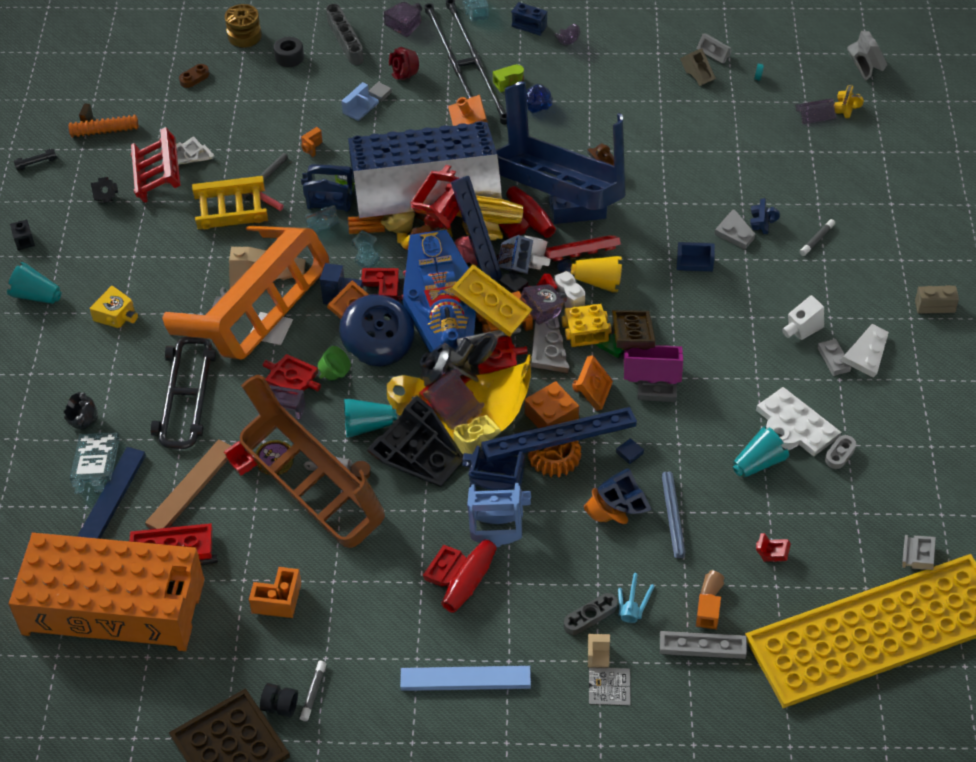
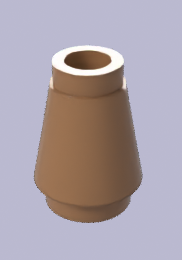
[700,570,725,596]

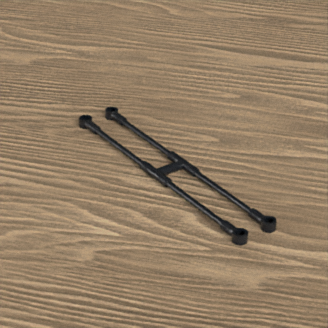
[424,0,507,124]

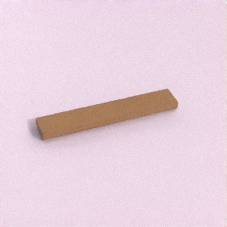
[145,440,231,529]

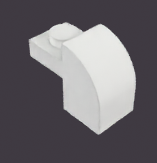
[524,235,551,270]

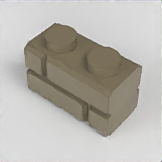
[915,285,959,314]

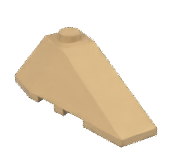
[229,247,306,288]

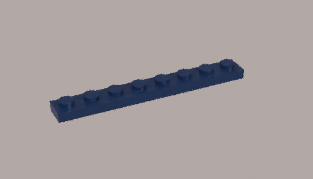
[481,407,637,462]

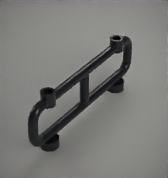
[151,336,216,449]

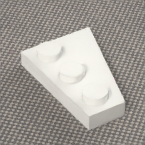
[840,324,889,377]

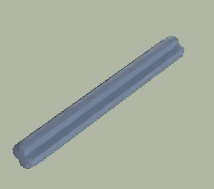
[662,471,685,559]

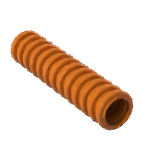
[68,115,139,138]

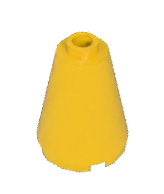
[571,256,622,293]

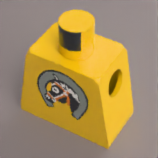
[89,285,138,328]

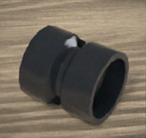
[260,683,298,718]

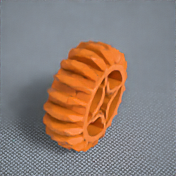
[528,440,581,477]

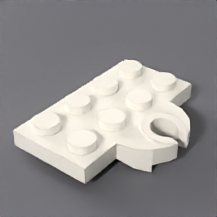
[756,387,841,456]

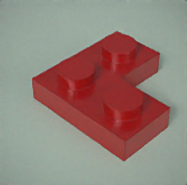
[361,268,399,300]

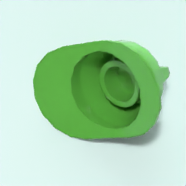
[318,346,351,381]

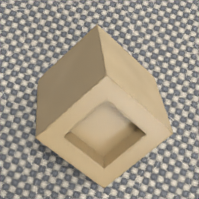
[588,634,610,668]

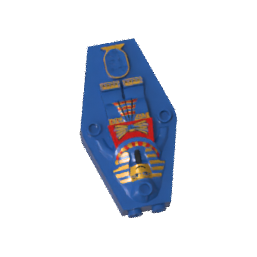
[403,229,476,353]

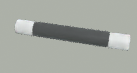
[800,219,835,256]
[300,661,326,721]

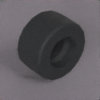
[274,37,304,67]

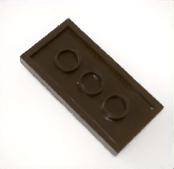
[612,310,655,350]

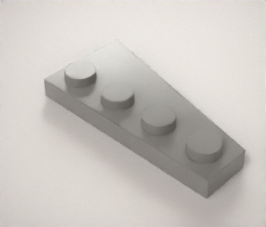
[531,305,569,373]

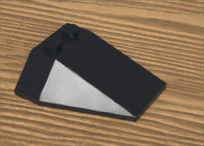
[367,395,463,487]

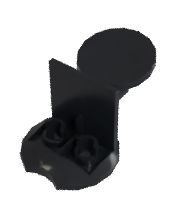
[420,333,498,387]

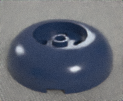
[339,294,415,366]

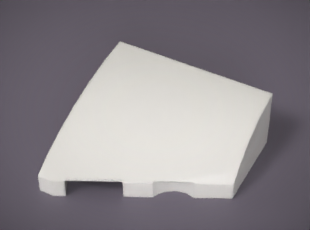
[176,136,215,165]

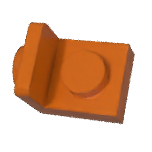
[301,127,323,157]

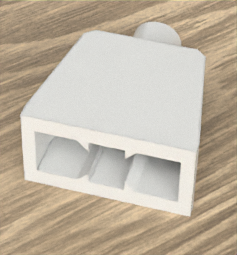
[782,295,824,340]

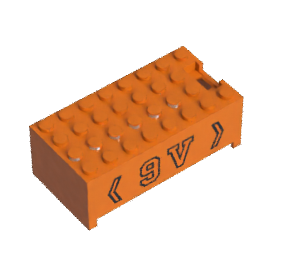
[9,533,205,651]

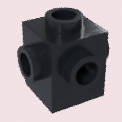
[91,177,118,203]

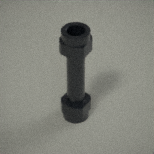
[14,149,57,170]

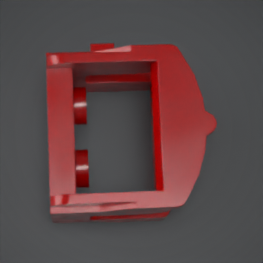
[410,165,460,230]

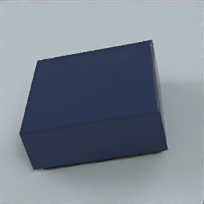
[616,438,644,464]

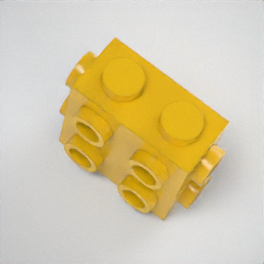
[562,304,612,347]

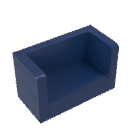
[676,242,715,272]

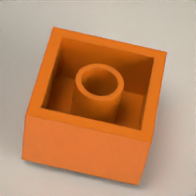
[525,381,579,428]

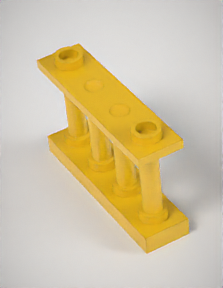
[192,176,268,229]

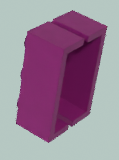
[624,345,683,384]

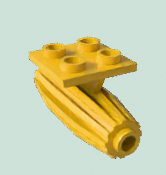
[456,195,523,241]

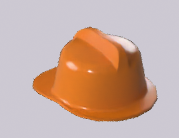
[584,488,628,524]

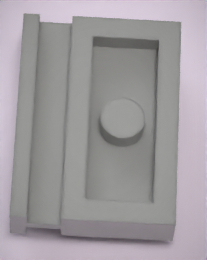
[902,535,936,570]

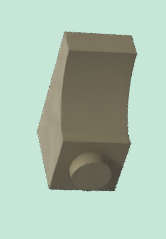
[680,48,716,86]

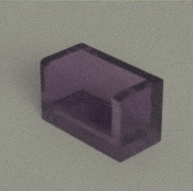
[269,385,305,419]

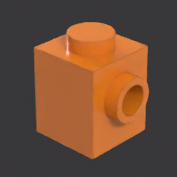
[696,594,721,630]

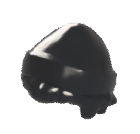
[63,392,98,430]

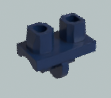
[750,198,780,234]

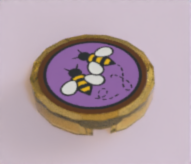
[255,440,294,475]

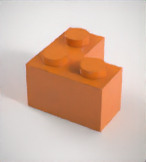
[249,567,302,618]

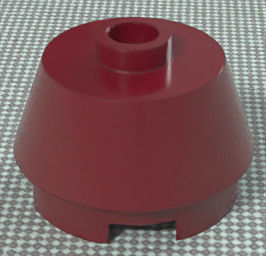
[389,47,419,80]

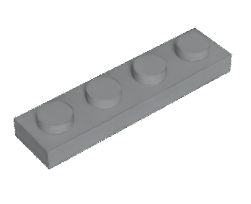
[660,631,747,659]

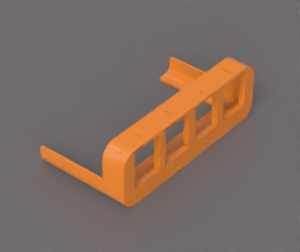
[162,226,329,359]

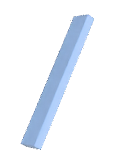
[400,666,531,691]

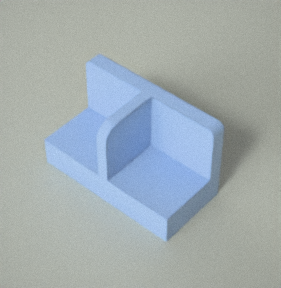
[342,82,379,121]

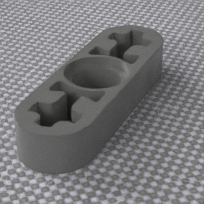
[564,593,617,635]

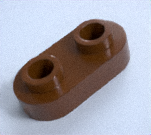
[179,64,210,88]

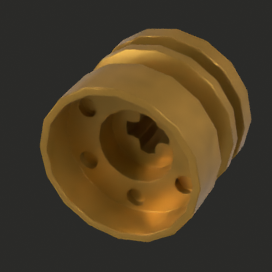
[225,4,262,48]

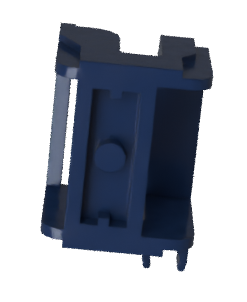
[301,164,354,212]
[462,445,525,491]

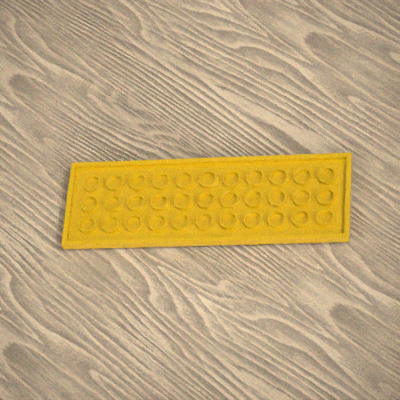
[745,554,976,708]

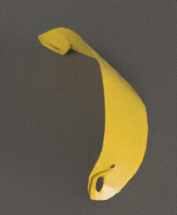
[387,355,531,441]

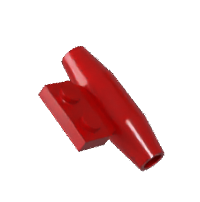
[498,186,556,239]
[423,539,497,613]

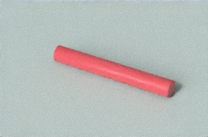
[250,192,284,211]

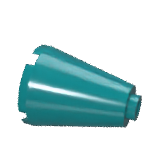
[7,262,62,304]
[344,399,397,437]
[732,426,790,477]

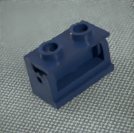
[511,2,548,36]

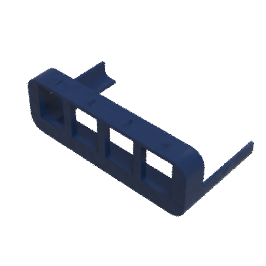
[496,82,626,210]

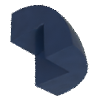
[598,468,652,514]

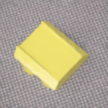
[453,415,501,455]

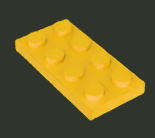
[450,264,532,337]

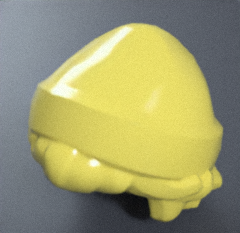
[381,211,415,233]

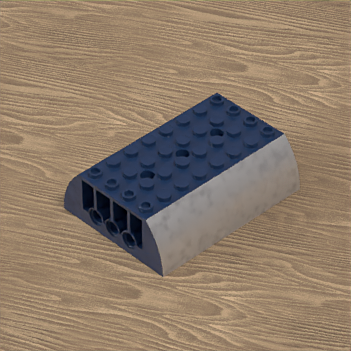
[348,121,502,218]

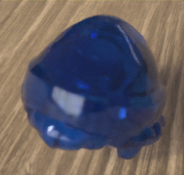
[526,84,553,113]

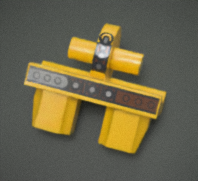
[834,85,864,118]

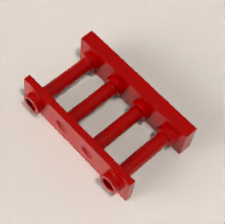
[131,127,181,203]

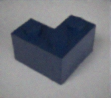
[320,263,363,305]

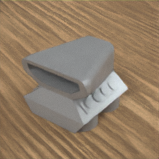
[847,31,887,80]

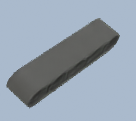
[326,4,364,65]

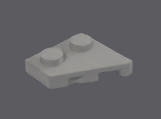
[714,209,755,249]

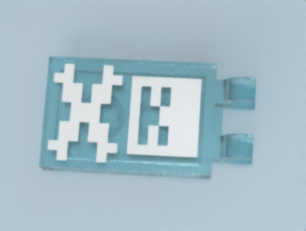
[70,432,120,494]

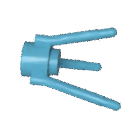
[618,573,655,623]

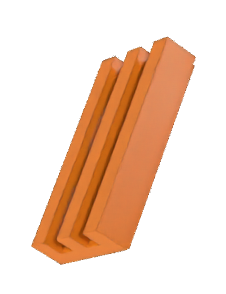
[348,215,385,234]

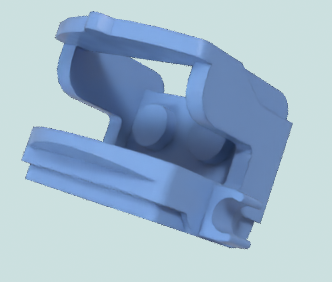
[467,483,531,547]

